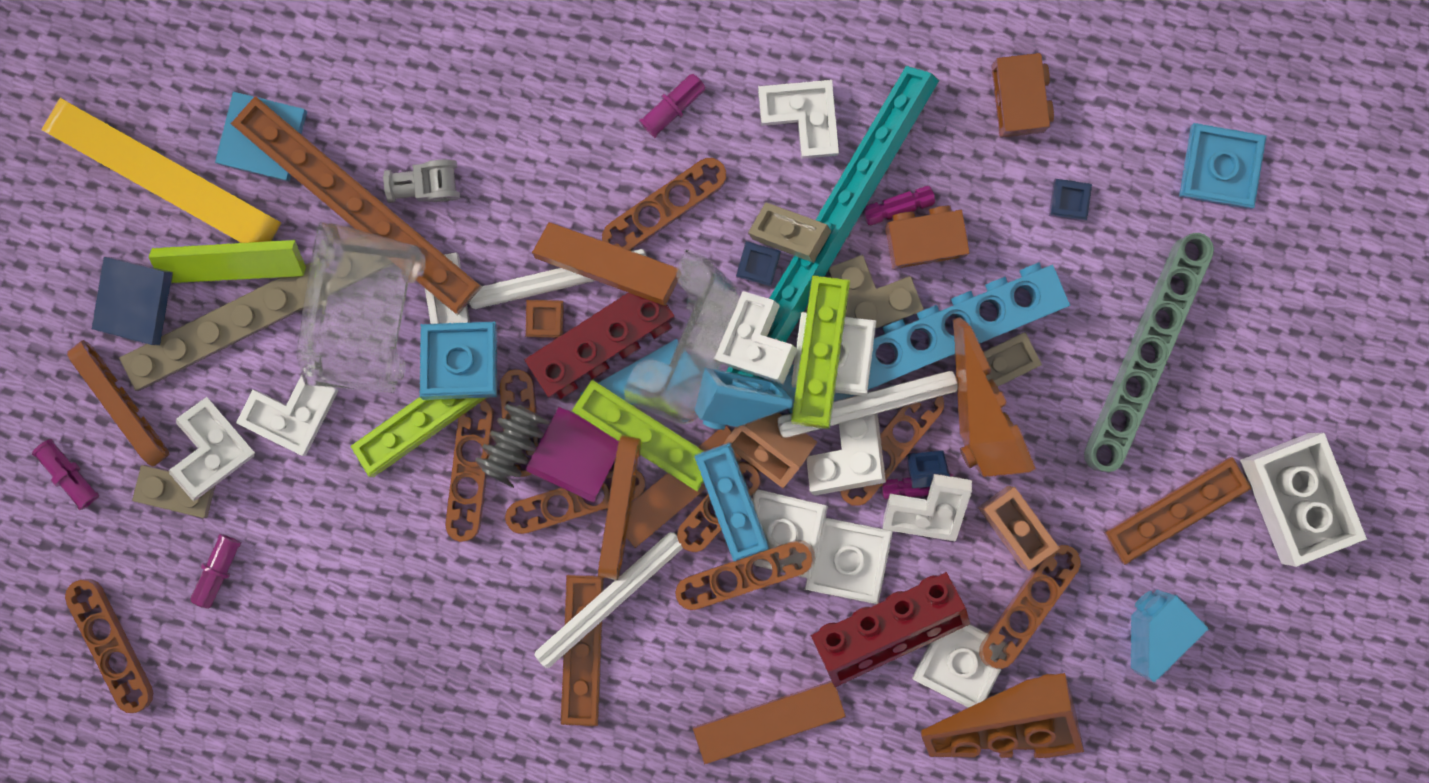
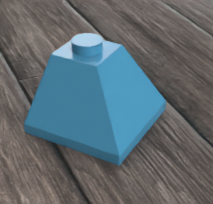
[694,367,793,429]

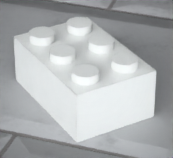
[1240,433,1367,567]

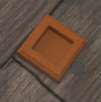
[525,300,564,338]

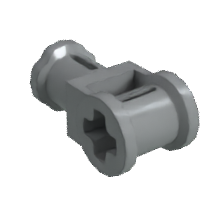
[383,160,460,203]

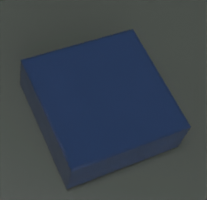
[1049,178,1092,222]
[736,241,781,287]
[907,450,950,488]

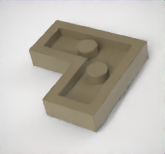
[828,255,924,329]

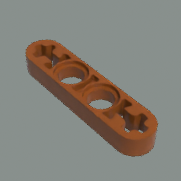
[602,158,726,251]
[67,340,170,467]
[839,396,944,506]
[445,400,494,542]
[598,435,641,580]
[505,470,646,534]
[675,540,815,610]
[979,545,1081,669]
[65,579,154,713]

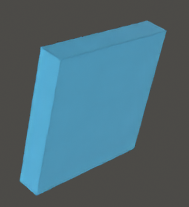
[215,92,307,182]
[1179,123,1266,209]
[420,322,497,400]

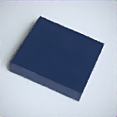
[92,257,173,345]

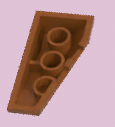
[953,318,1036,477]
[921,673,1084,758]

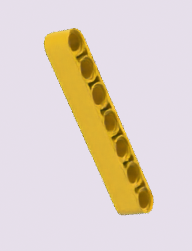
[41,98,282,243]

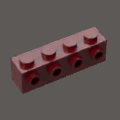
[524,293,675,400]
[811,572,970,687]

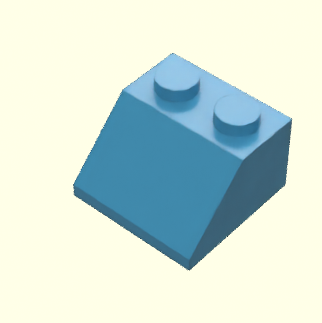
[1131,590,1209,683]

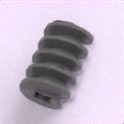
[474,405,551,488]

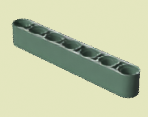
[1084,233,1214,472]

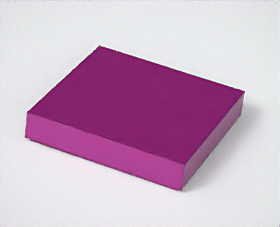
[526,407,619,503]

